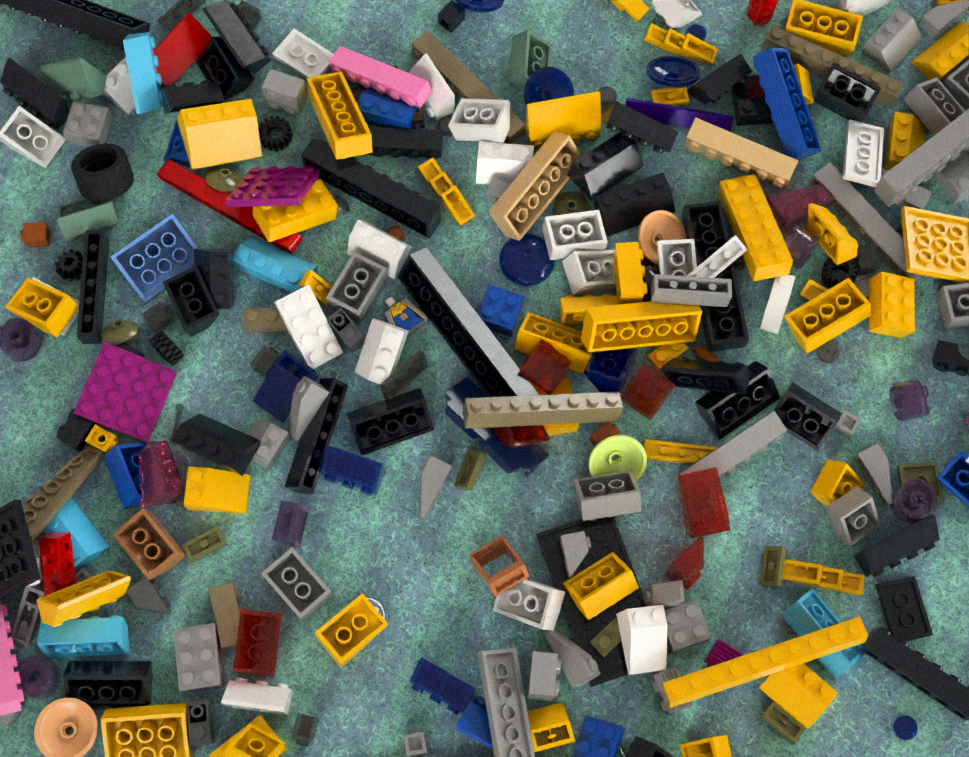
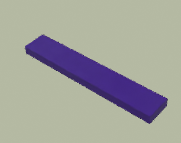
[625,98,734,132]

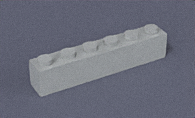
[675,411,787,496]

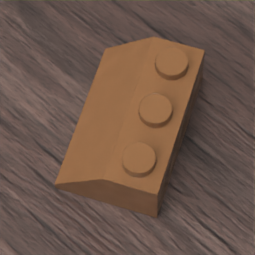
[112,508,186,580]

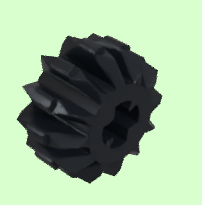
[54,249,83,282]

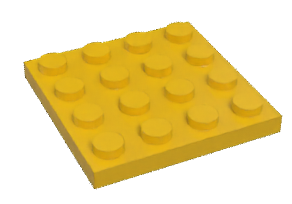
[901,206,969,283]

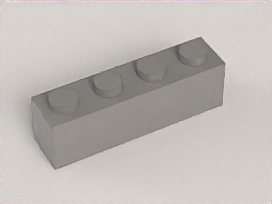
[650,274,732,307]

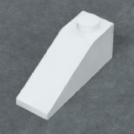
[759,274,795,334]

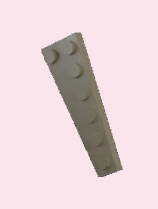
[22,446,104,542]

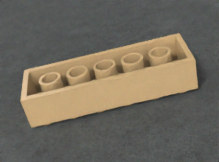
[685,117,798,189]
[488,131,582,241]

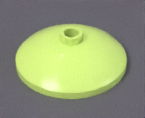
[588,435,647,481]

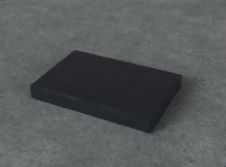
[875,576,933,642]

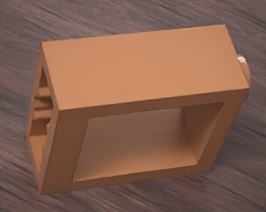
[469,535,530,597]

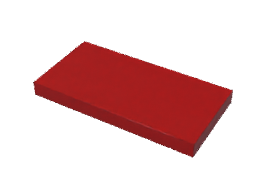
[153,12,213,86]

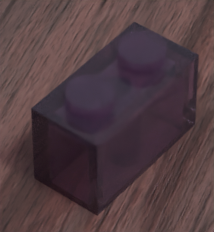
[272,500,309,547]

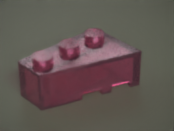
[766,184,834,233]
[139,440,185,507]

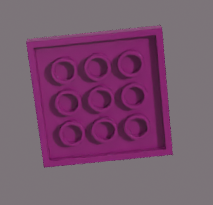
[226,166,321,207]
[73,341,177,443]

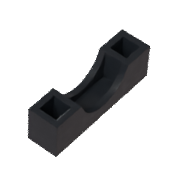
[932,340,969,376]

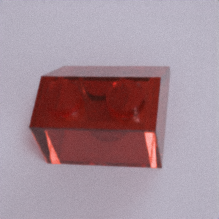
[519,339,571,395]
[621,363,675,421]
[494,425,550,448]

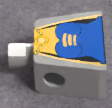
[384,297,428,340]

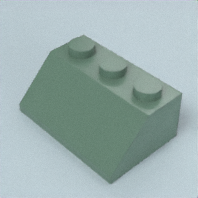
[509,30,552,92]
[41,57,107,103]
[56,198,119,239]

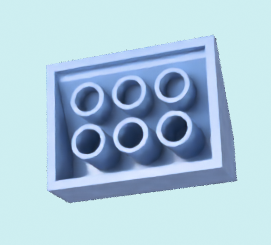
[109,213,198,303]

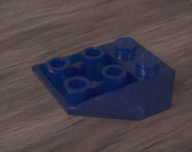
[252,350,318,423]

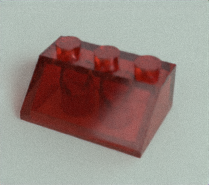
[664,536,704,590]
[233,609,282,678]

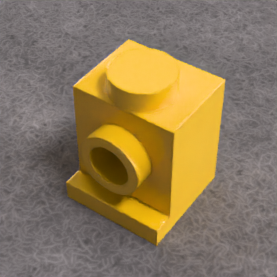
[85,424,119,454]

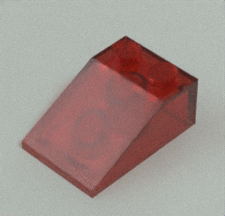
[677,467,730,538]

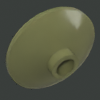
[205,168,242,192]
[553,192,589,216]
[101,320,139,344]

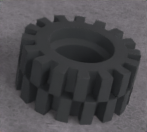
[258,116,292,151]
[821,257,857,289]
[149,330,184,366]

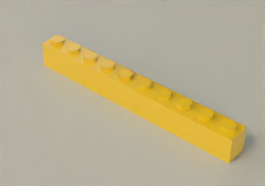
[663,616,868,708]

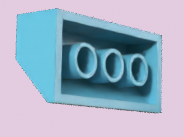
[123,32,163,114]
[233,236,318,293]
[43,497,111,572]
[781,588,865,679]
[37,615,130,659]

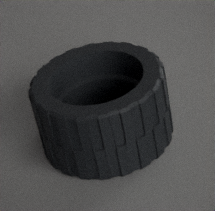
[71,143,134,201]

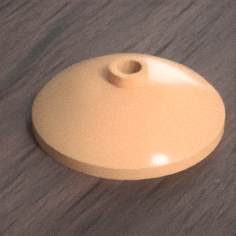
[638,210,686,266]
[34,698,98,757]

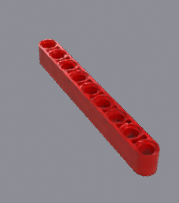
[157,159,303,254]

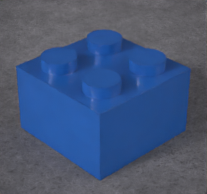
[478,284,524,337]

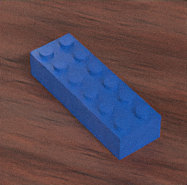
[753,47,822,160]

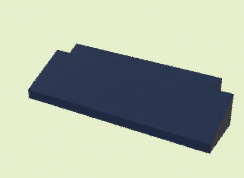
[445,377,549,477]

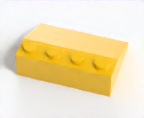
[525,91,601,150]
[177,99,262,170]
[101,703,192,757]

